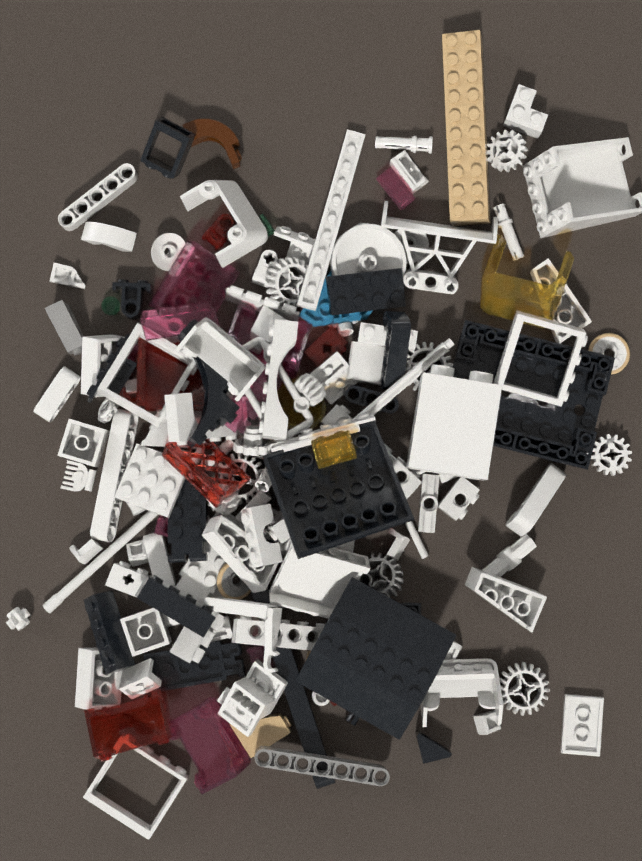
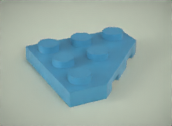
[299,272,373,327]

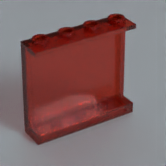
[136,336,204,411]

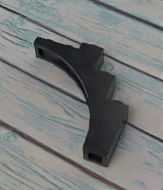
[177,319,240,448]

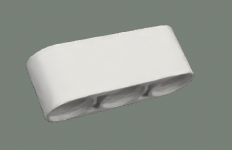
[34,366,81,423]

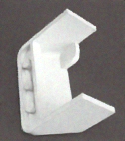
[180,180,268,268]
[175,317,266,402]
[420,658,503,727]

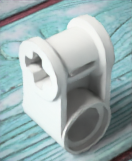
[252,250,278,288]

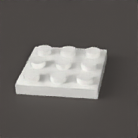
[114,443,191,518]

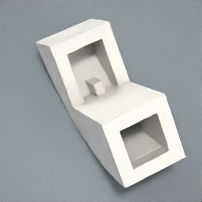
[81,222,137,252]

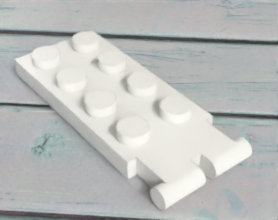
[173,511,245,607]

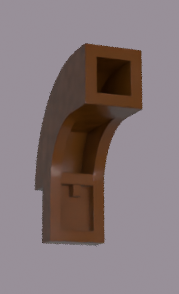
[182,119,242,169]

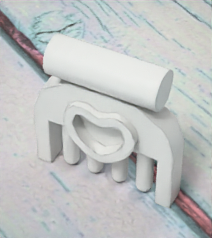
[61,460,96,492]

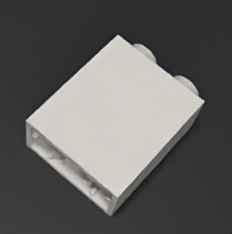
[406,365,502,481]

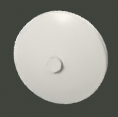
[330,224,406,277]

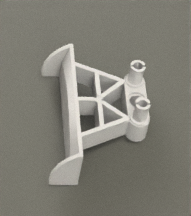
[381,201,498,294]

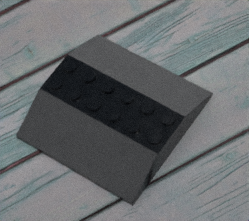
[262,420,414,559]
[296,577,457,740]

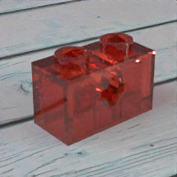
[304,326,348,367]

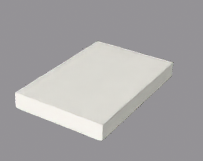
[560,694,604,757]

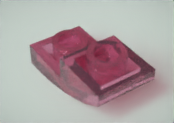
[376,167,415,211]

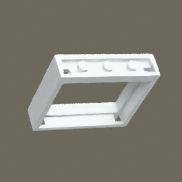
[493,310,588,407]
[97,323,198,428]
[83,734,189,840]

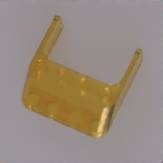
[480,234,574,328]

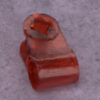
[202,213,236,251]

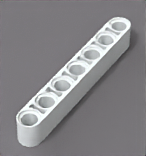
[90,409,139,542]

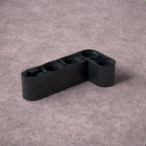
[381,311,411,390]

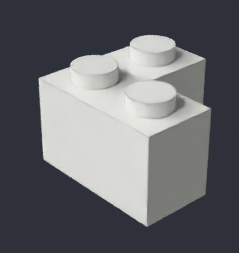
[503,84,548,139]

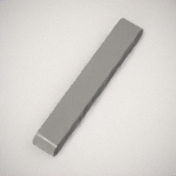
[255,746,390,786]

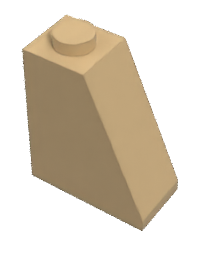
[230,713,292,758]

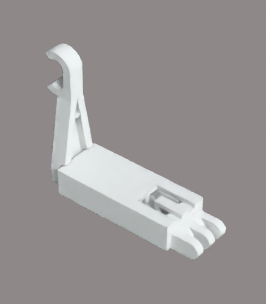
[203,597,282,673]

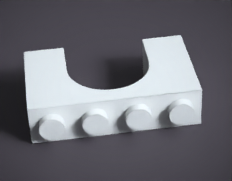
[164,391,244,446]

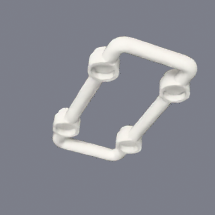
[242,337,313,442]

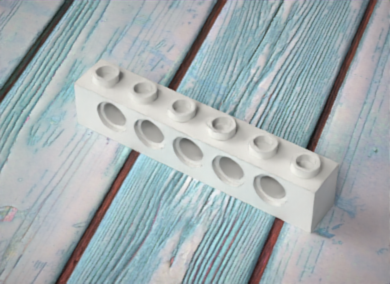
[321,404,422,499]
[232,615,326,651]

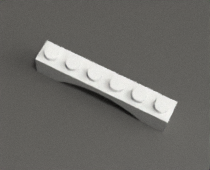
[259,319,298,440]

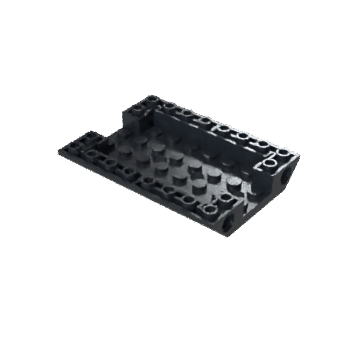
[452,320,615,470]

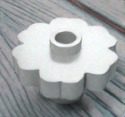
[233,425,273,456]

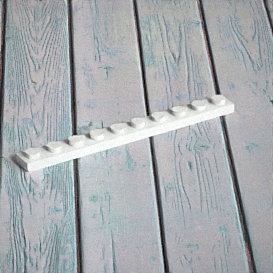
[297,129,365,311]

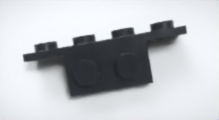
[87,333,137,403]

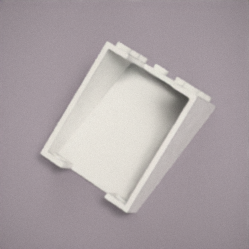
[523,137,642,238]

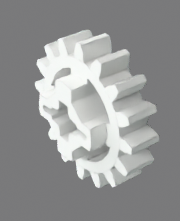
[487,130,528,172]
[591,434,632,476]

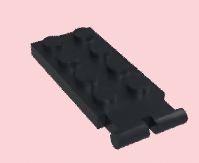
[168,464,208,563]
[144,640,246,693]

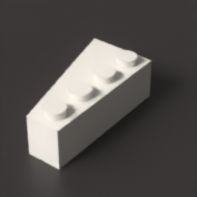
[530,258,592,344]
[202,515,278,593]
[465,567,547,632]

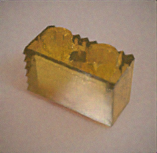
[311,430,357,469]

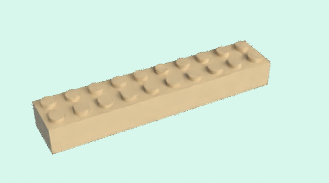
[442,30,490,226]

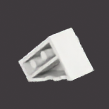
[81,334,125,397]

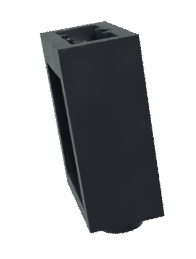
[140,117,196,179]

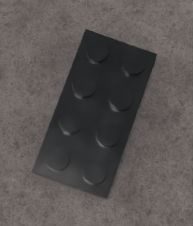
[326,268,406,315]

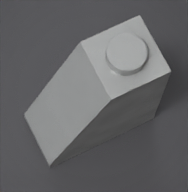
[45,300,83,355]

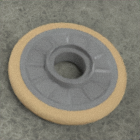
[217,563,251,600]

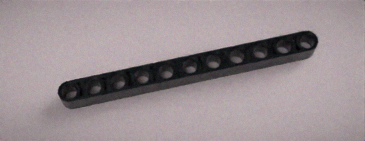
[251,583,336,789]

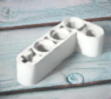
[505,463,567,537]

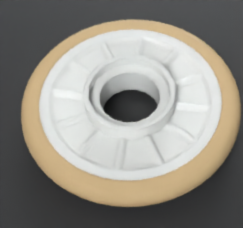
[588,333,630,375]

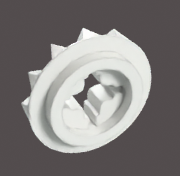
[98,398,119,424]

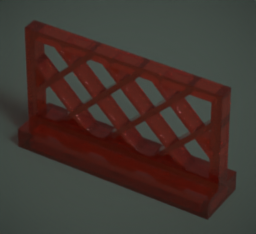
[162,438,251,508]

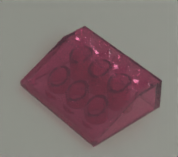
[148,240,240,326]

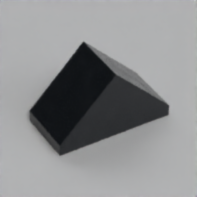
[415,730,452,764]

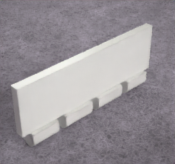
[225,285,300,322]
[170,588,227,664]

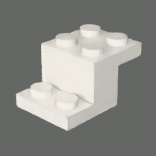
[218,660,288,737]

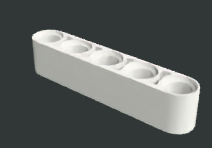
[58,163,138,231]
[143,531,180,627]

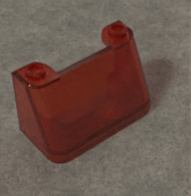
[84,689,173,761]

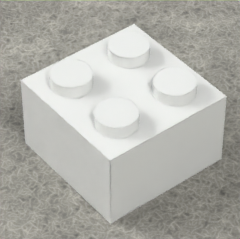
[57,419,110,467]
[120,607,172,657]

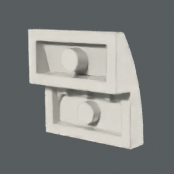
[346,341,385,386]
[310,351,357,404]

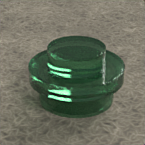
[101,296,121,316]

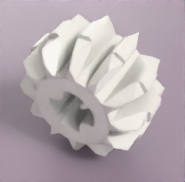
[294,373,326,407]
[206,482,240,516]

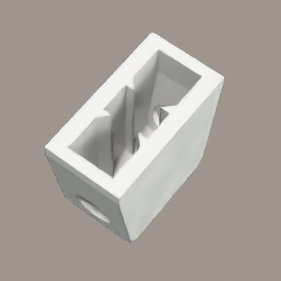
[250,306,287,354]

